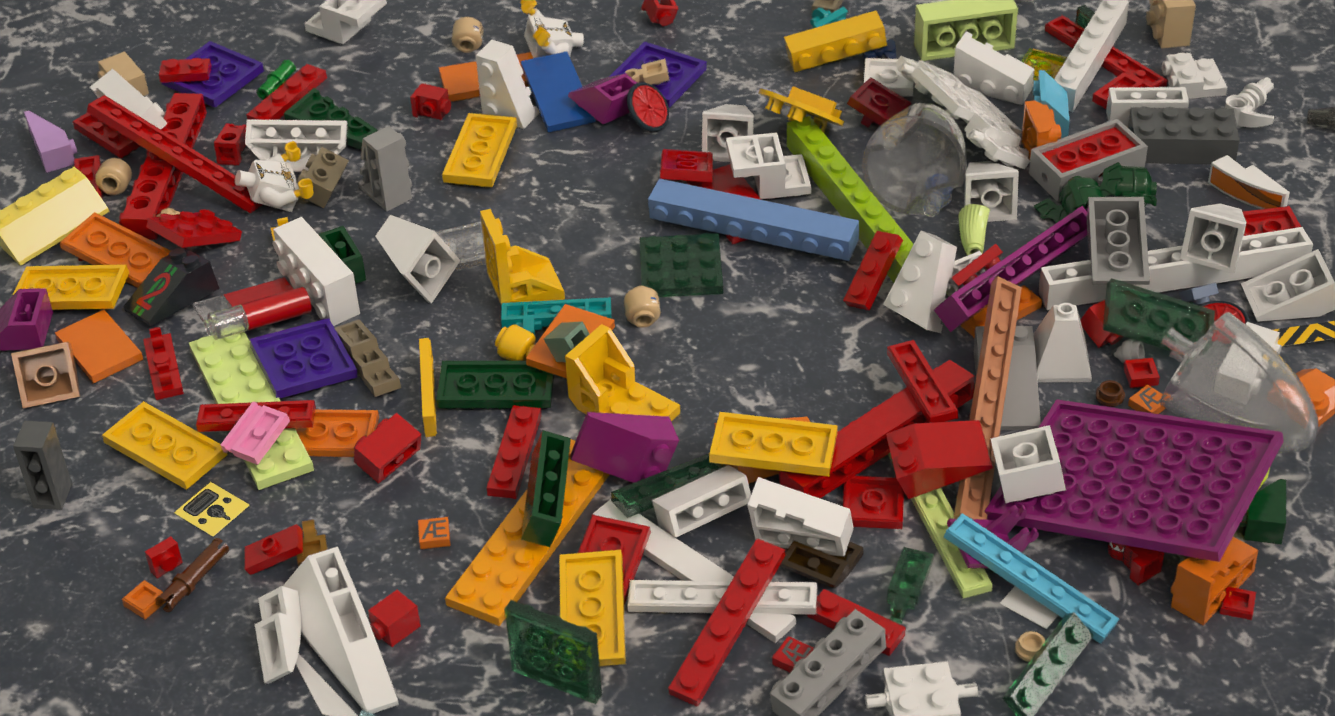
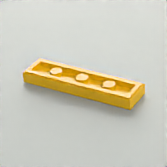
[419,338,437,437]

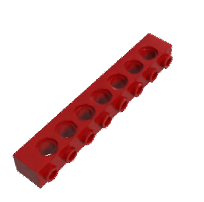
[119,93,207,240]

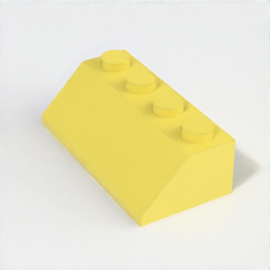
[0,167,110,266]

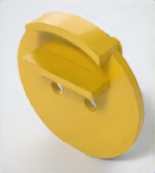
[758,86,844,133]

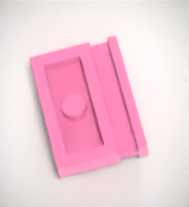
[221,401,290,465]

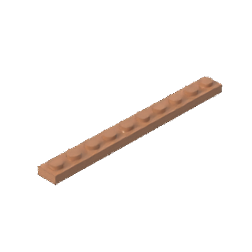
[954,276,1022,520]

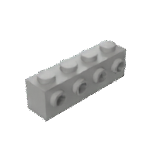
[770,609,886,716]

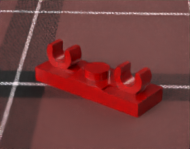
[143,327,184,400]

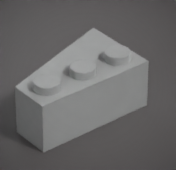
[358,126,412,212]

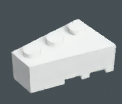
[954,31,1034,105]

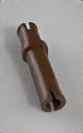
[156,538,229,612]

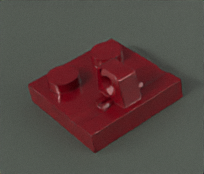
[847,77,912,131]

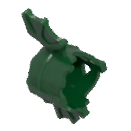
[1034,162,1124,223]
[1116,166,1157,206]

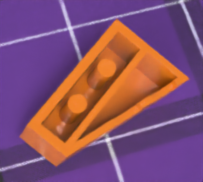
[1171,537,1258,626]

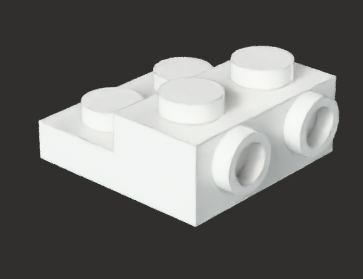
[1162,53,1227,99]

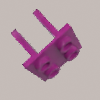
[947,505,1039,568]

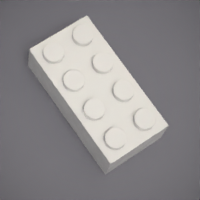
[273,217,360,326]

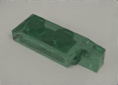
[887,547,934,623]

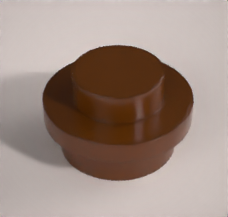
[1095,380,1125,407]

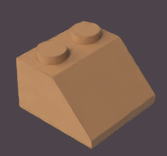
[11,342,80,409]

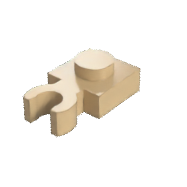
[625,59,669,85]

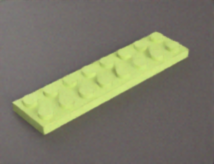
[189,326,314,490]

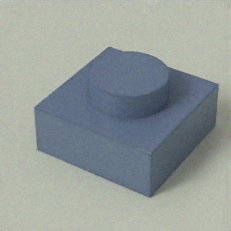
[1179,282,1219,305]

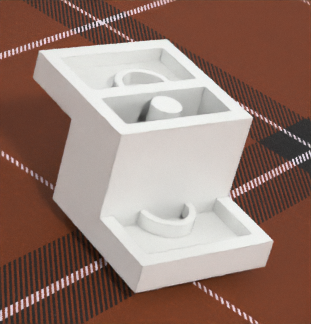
[304,0,387,44]
[726,133,811,199]

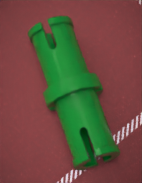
[256,60,296,100]

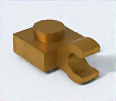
[297,519,328,567]

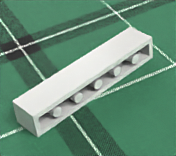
[1054,0,1129,112]

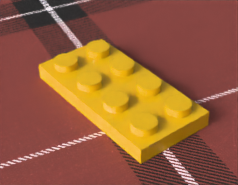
[442,113,517,187]
[13,265,130,310]
[102,401,228,490]
[709,412,838,477]
[559,550,626,669]

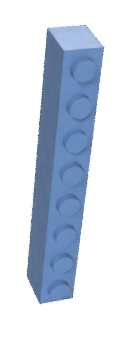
[648,179,859,261]

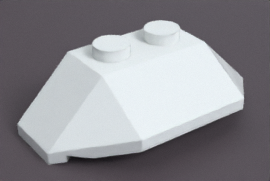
[245,120,347,173]

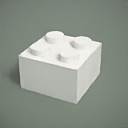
[991,425,1066,503]

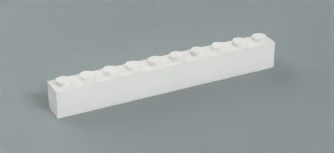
[1038,227,1313,310]

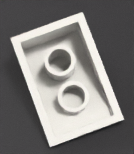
[1241,249,1335,322]

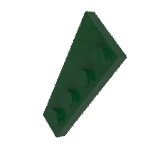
[284,88,378,150]

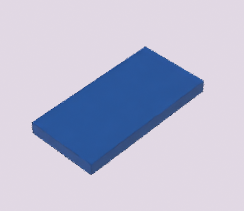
[521,51,596,132]

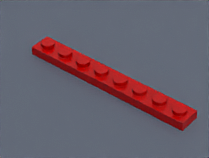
[87,95,263,213]

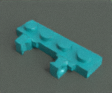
[501,297,612,335]

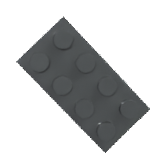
[1128,107,1240,164]

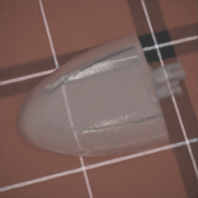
[862,103,967,217]
[1160,312,1318,454]

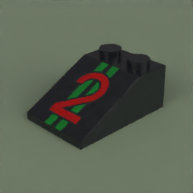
[124,248,220,326]

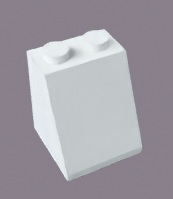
[375,215,461,304]

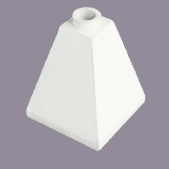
[702,104,754,162]
[964,161,1019,222]
[1180,204,1246,274]
[1033,303,1092,382]

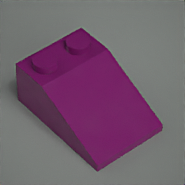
[570,412,679,484]

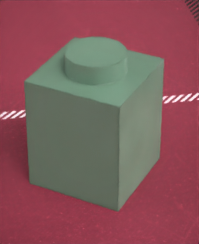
[544,322,589,362]

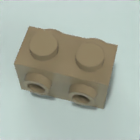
[296,146,349,208]

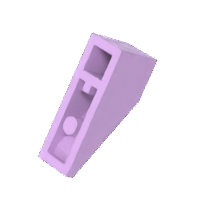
[24,111,77,173]

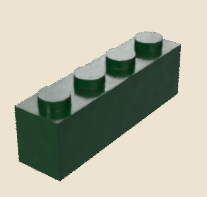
[521,430,571,547]

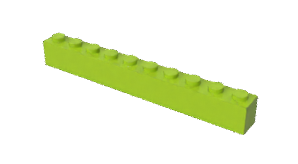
[787,116,914,283]

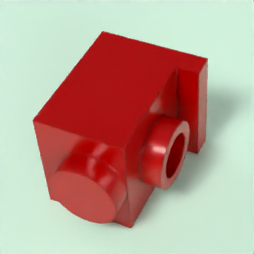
[641,0,678,26]
[410,83,451,120]

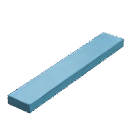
[944,513,1119,644]

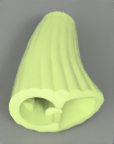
[958,204,990,256]

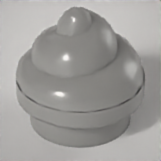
[1114,339,1145,363]

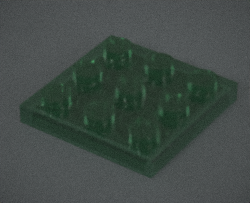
[639,233,723,297]
[504,600,602,704]

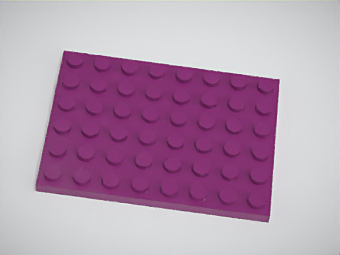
[985,399,1284,562]

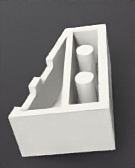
[476,40,539,129]
[90,69,167,129]
[883,231,957,333]
[747,477,854,557]

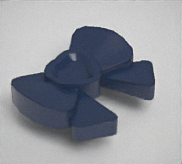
[862,39,897,59]

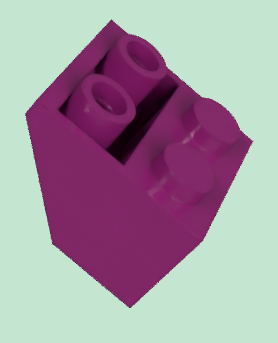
[568,73,637,124]
[0,288,53,351]

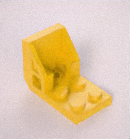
[480,209,565,306]
[565,324,680,421]

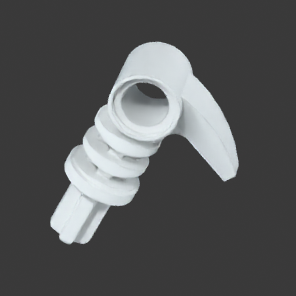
[1225,77,1274,128]

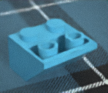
[1033,70,1070,138]

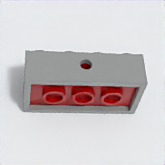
[1029,118,1148,202]

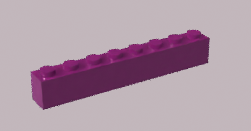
[934,206,1087,332]

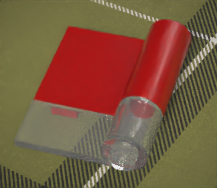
[192,277,312,340]

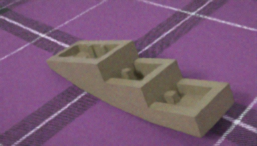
[335,320,401,397]

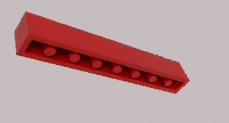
[779,360,975,499]

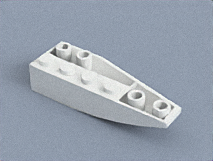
[283,546,399,715]

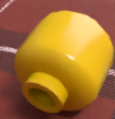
[495,324,536,361]

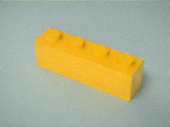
[784,11,887,72]

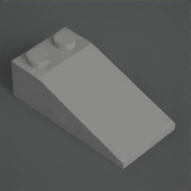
[1087,197,1150,285]
[973,326,1041,430]

